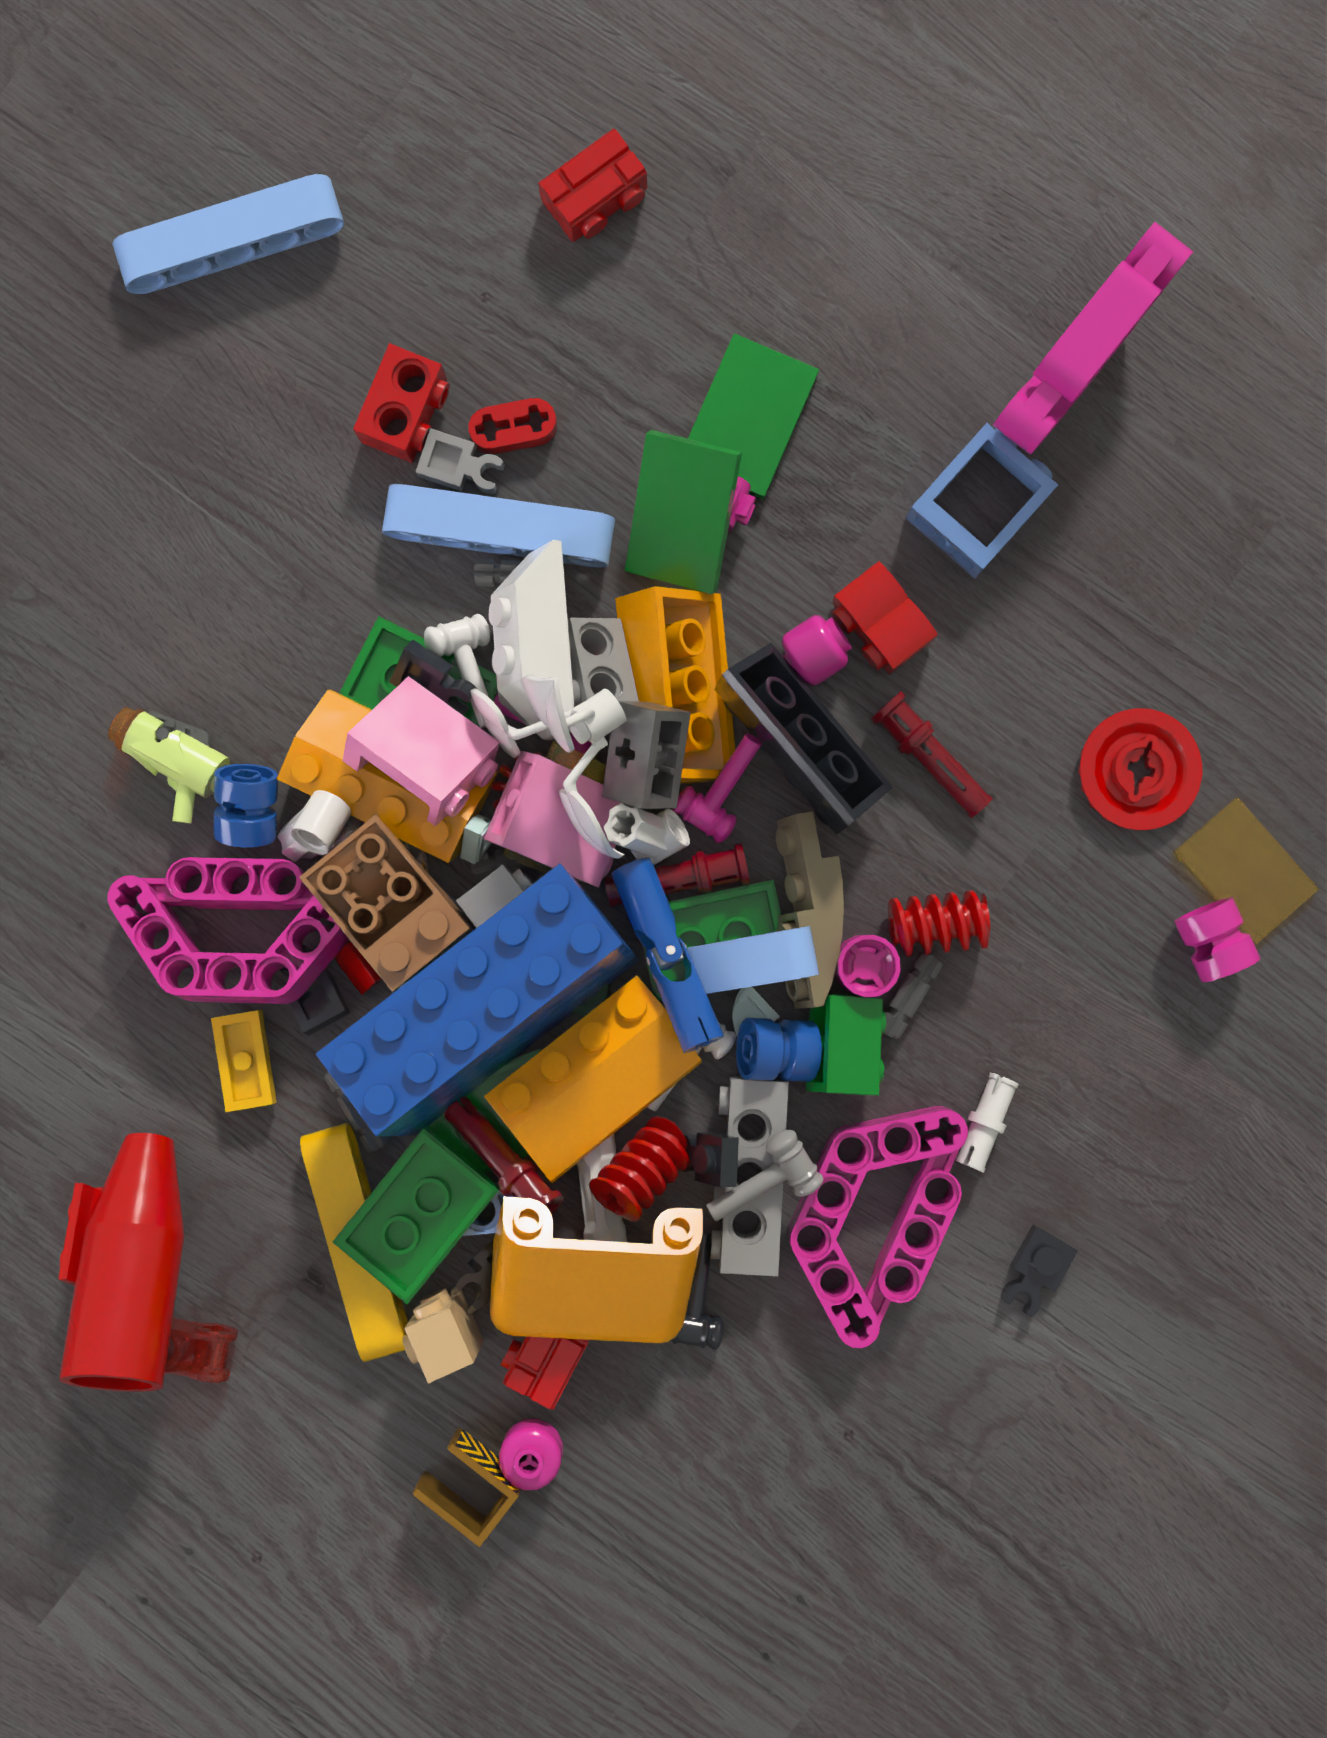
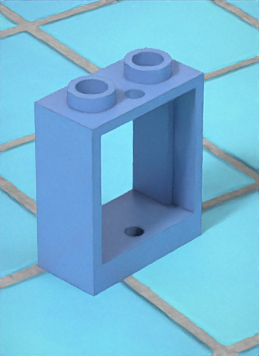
[906,423,1058,579]

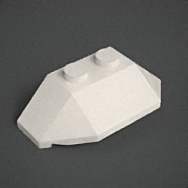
[489,540,574,740]

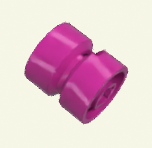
[1174,897,1261,983]
[834,935,901,997]

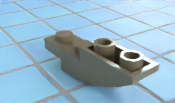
[776,811,844,1009]

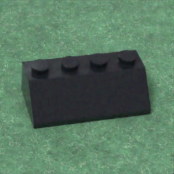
[714,643,893,835]

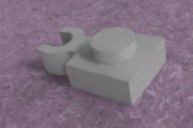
[415,428,505,494]

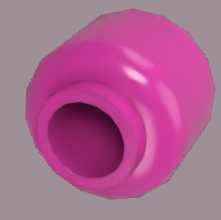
[782,615,852,686]
[499,1418,563,1490]

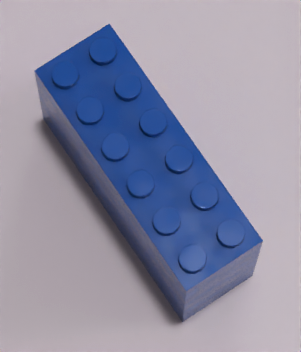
[316,863,640,1137]

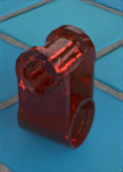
[165,1318,238,1383]

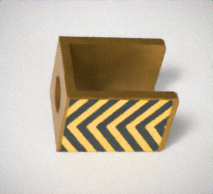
[413,1427,521,1547]

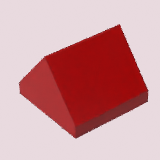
[334,942,382,995]

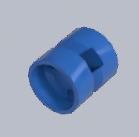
[213,764,278,848]
[736,1018,822,1082]

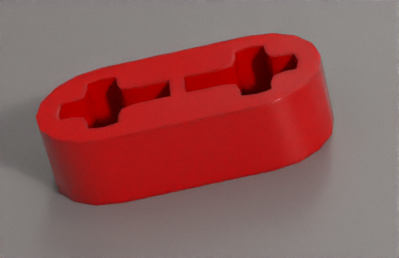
[468,398,557,454]

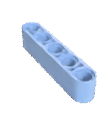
[112,174,344,294]
[382,484,615,568]

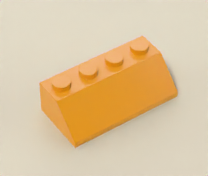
[615,586,735,784]
[277,689,499,863]
[484,975,702,1183]

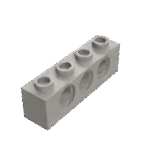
[711,1076,789,1277]

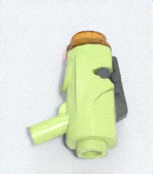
[108,707,230,824]

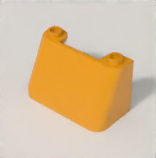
[490,1197,703,1343]

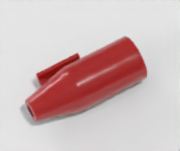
[58,1133,185,1392]

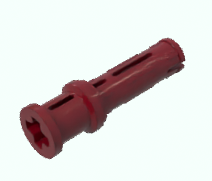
[870,691,993,818]
[604,843,750,907]
[444,1097,564,1215]

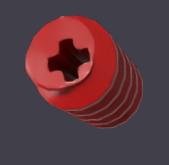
[888,890,990,956]
[588,1116,690,1222]

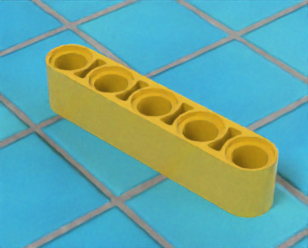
[300,1123,408,1362]

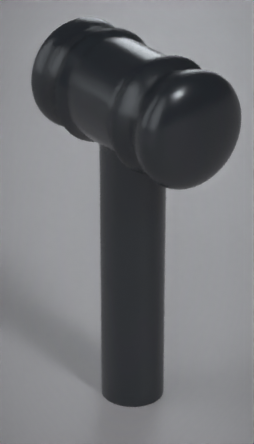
[671,1232,724,1350]

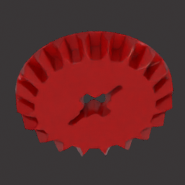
[1077,708,1203,831]

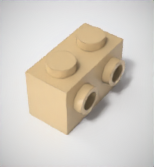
[402,1288,484,1383]

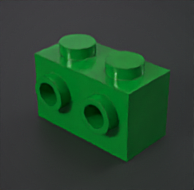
[806,995,886,1096]

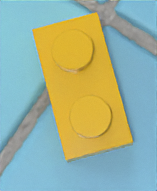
[211,1010,277,1112]

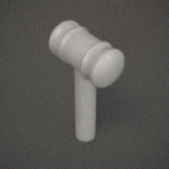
[706,1130,823,1221]

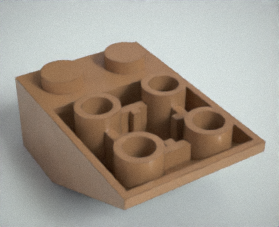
[299,814,475,992]

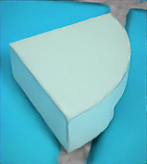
[460,814,491,864]
[732,987,780,1036]

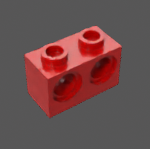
[353,343,450,463]

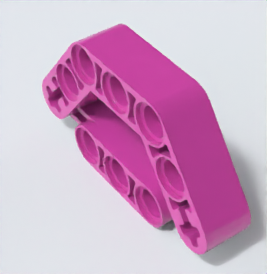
[993,222,1194,455]
[107,857,349,1004]
[787,1106,968,1348]

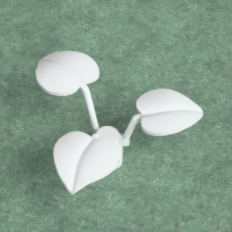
[470,675,627,858]

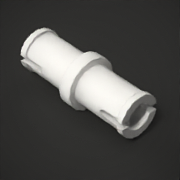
[955,1072,1019,1173]

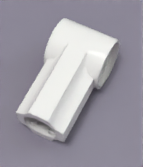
[278,790,352,862]
[603,803,690,866]

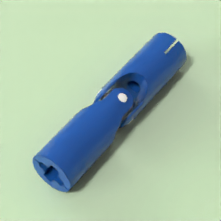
[611,858,724,1053]

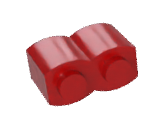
[831,561,938,675]

